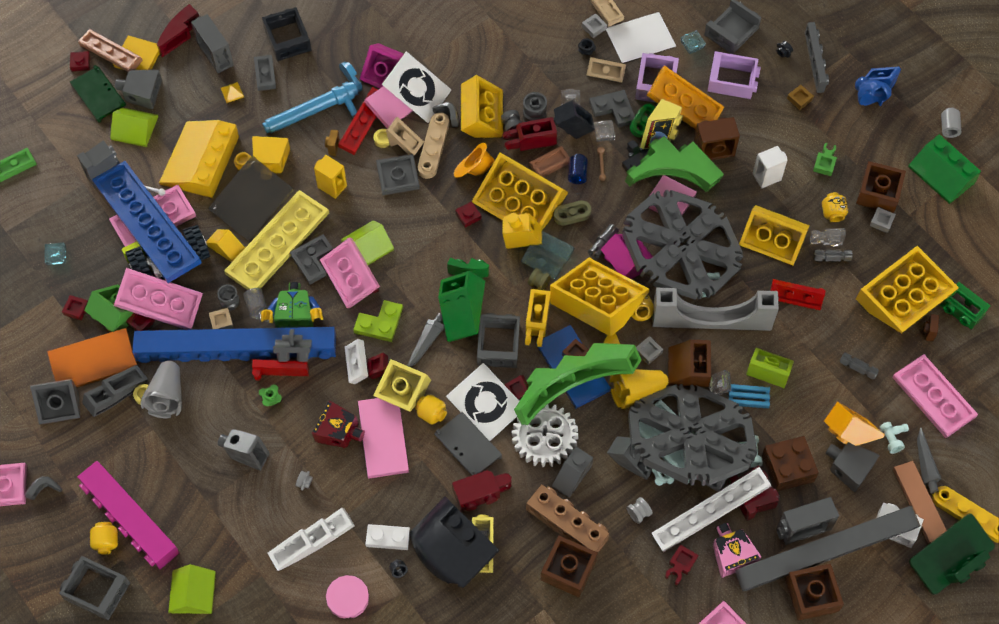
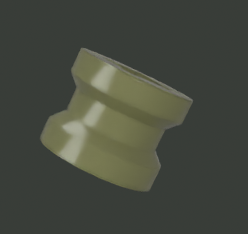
[528,267,551,290]

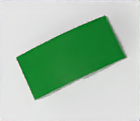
[447,258,489,278]

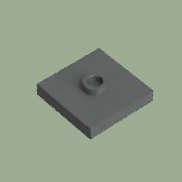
[376,154,420,195]

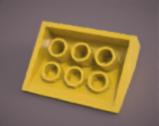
[159,120,239,198]
[472,153,568,230]
[856,246,959,334]
[550,258,649,337]

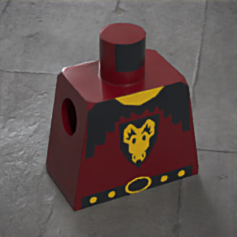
[312,401,365,448]

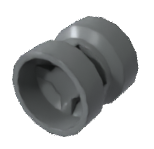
[501,110,522,131]
[217,284,240,311]

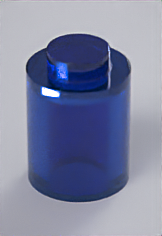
[568,154,588,184]

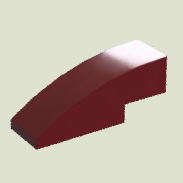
[157,4,199,57]

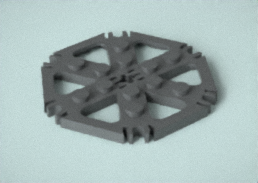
[622,190,743,300]
[628,384,757,486]

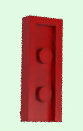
[770,279,826,310]
[252,360,309,381]

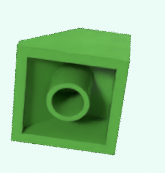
[84,284,134,332]

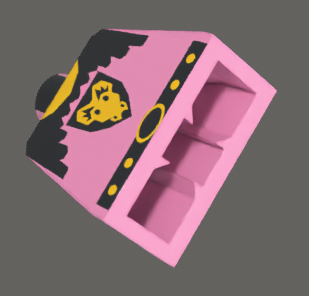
[713,523,761,578]

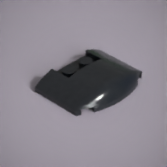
[410,496,500,588]

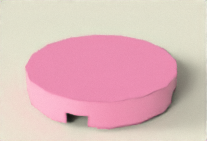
[326,575,369,619]

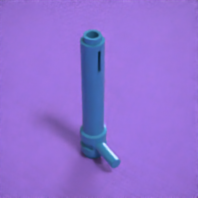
[262,81,358,133]

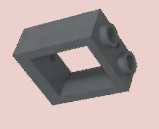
[191,14,234,73]
[477,313,520,368]
[776,497,839,545]
[59,556,130,620]

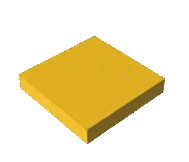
[113,35,160,70]

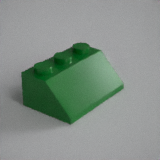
[908,134,981,204]

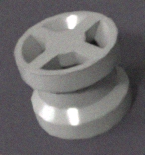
[626,497,652,524]

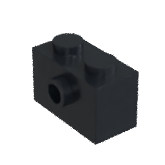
[554,100,595,139]

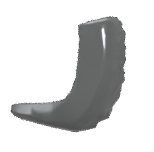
[433,102,459,127]
[25,476,63,500]

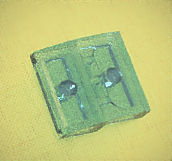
[521,231,575,279]

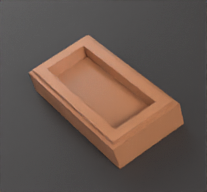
[529,146,571,177]

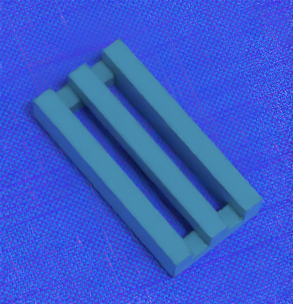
[728,384,770,409]

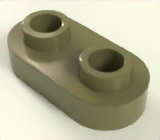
[554,201,591,226]

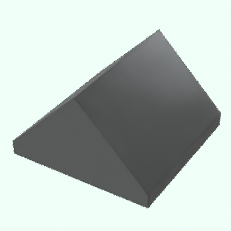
[30,379,80,425]

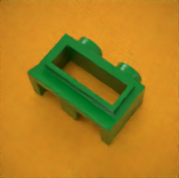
[940,282,991,330]

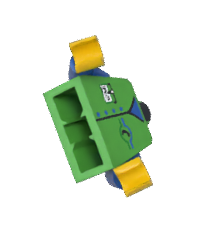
[261,282,323,328]

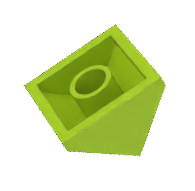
[110,108,158,147]
[341,221,394,265]
[746,348,794,388]
[168,564,216,614]

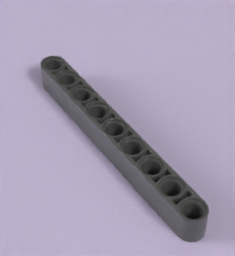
[735,506,921,592]

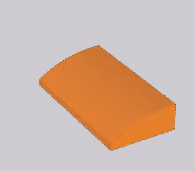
[47,328,137,387]

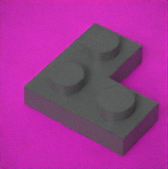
[589,90,635,128]
[290,234,333,285]

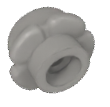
[296,471,313,491]

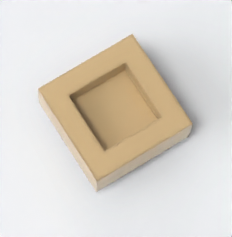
[209,308,234,329]

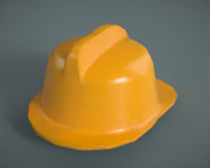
[453,143,494,178]

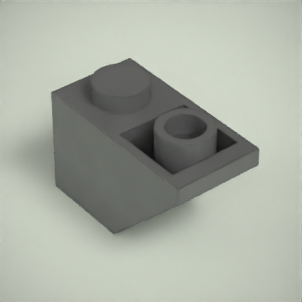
[607,436,652,479]

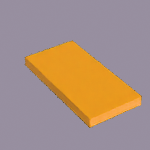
[646,65,724,129]

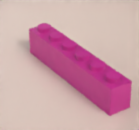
[77,461,179,570]

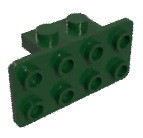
[909,514,995,595]

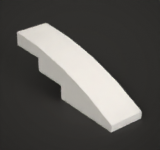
[268,508,355,571]

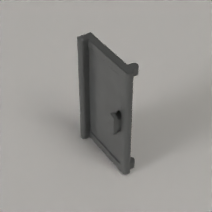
[434,412,502,476]

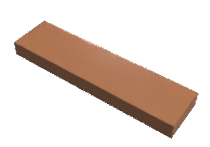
[78,29,143,72]
[893,461,946,544]

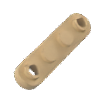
[418,113,449,179]

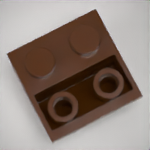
[668,339,711,387]

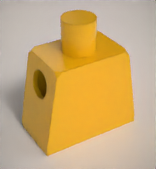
[252,136,290,180]
[503,213,542,249]

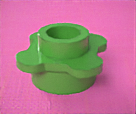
[259,384,282,406]

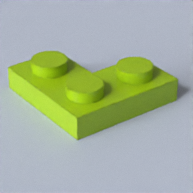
[354,300,403,342]

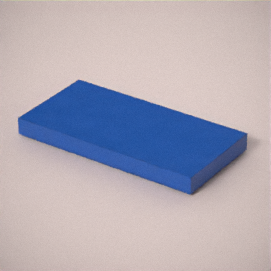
[536,325,611,409]

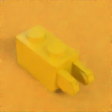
[525,289,551,347]

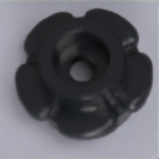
[578,38,596,55]
[776,41,793,58]

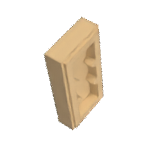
[590,0,624,27]

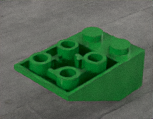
[438,271,485,342]

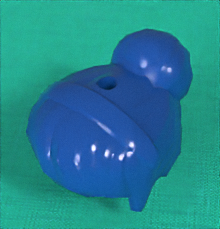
[855,76,891,106]

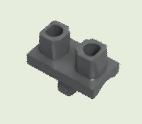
[273,329,312,362]

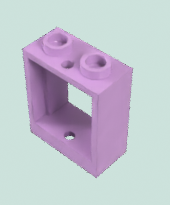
[707,51,761,99]
[635,53,679,102]

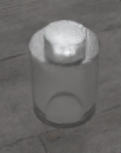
[243,288,268,319]

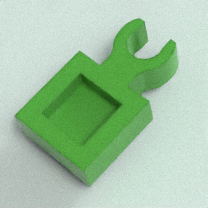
[813,143,837,176]

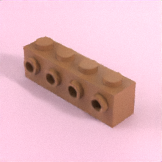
[526,484,609,553]

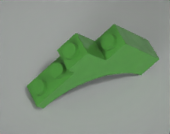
[625,136,724,192]

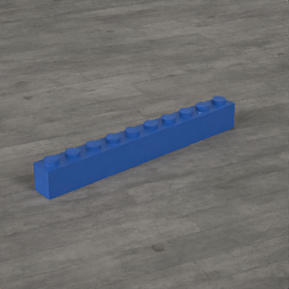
[132,327,336,363]

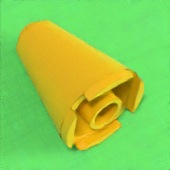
[610,369,668,409]

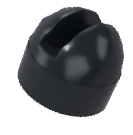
[389,559,408,578]

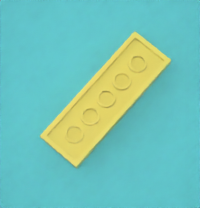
[224,190,329,295]

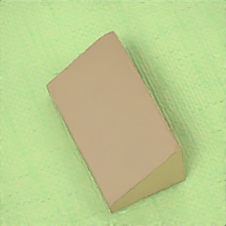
[587,57,626,82]

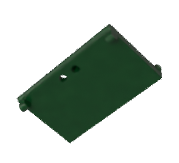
[70,65,126,123]

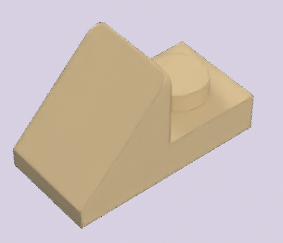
[386,117,424,156]

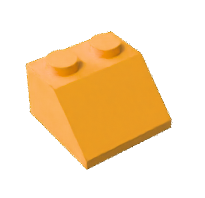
[824,401,885,446]

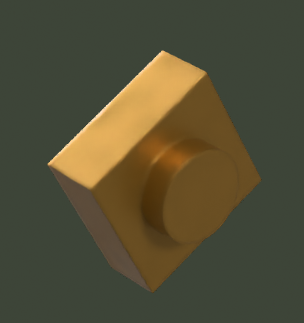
[787,85,814,110]
[325,130,340,156]

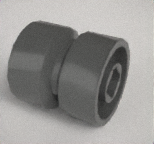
[523,92,547,122]

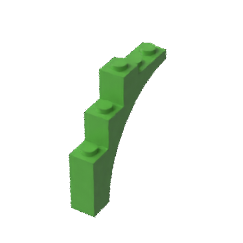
[514,343,641,425]

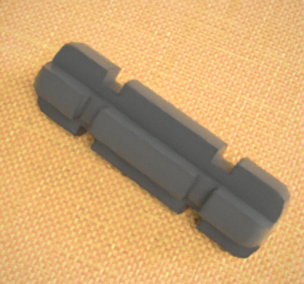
[814,250,853,261]
[840,353,879,379]

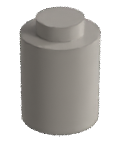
[941,108,961,138]

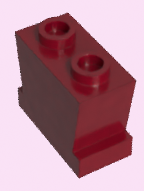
[727,465,779,521]

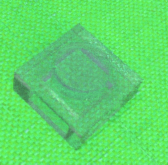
[680,30,706,54]
[44,242,66,265]

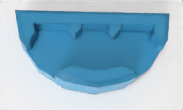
[339,61,363,92]

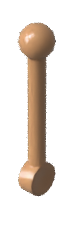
[597,147,606,181]

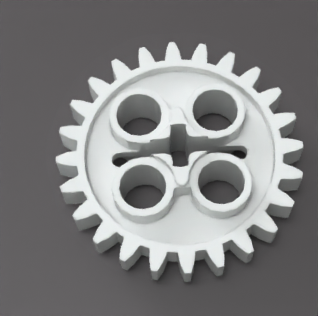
[512,404,578,467]

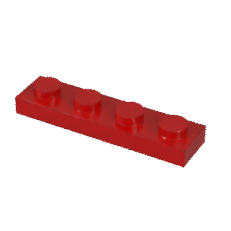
[338,87,378,155]

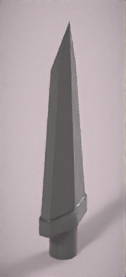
[407,313,444,367]
[917,428,941,494]

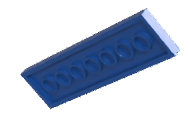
[92,161,202,283]

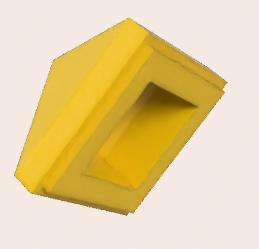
[221,82,244,103]

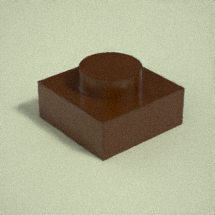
[923,314,939,341]
[562,338,589,357]

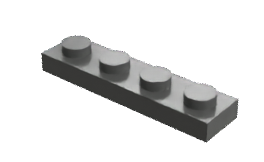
[805,22,829,93]

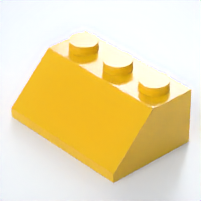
[461,75,503,138]
[739,205,810,266]

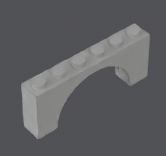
[652,287,779,331]

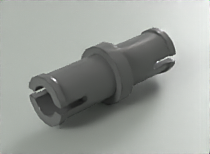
[588,224,619,259]

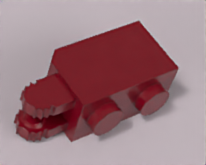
[502,117,557,151]
[452,470,512,512]

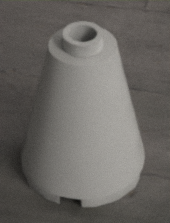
[140,361,182,418]

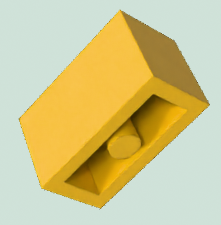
[314,155,347,199]

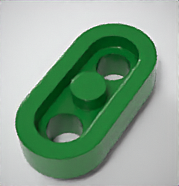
[630,104,656,138]

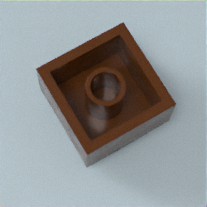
[694,117,740,160]
[856,161,906,213]
[762,436,819,492]
[540,535,598,598]
[786,563,844,621]

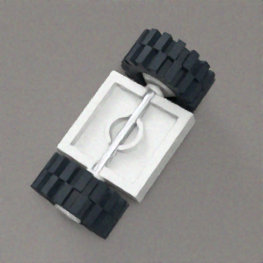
[125,224,210,278]

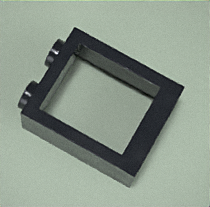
[262,7,312,61]

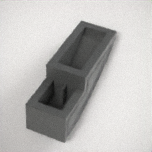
[82,365,148,417]

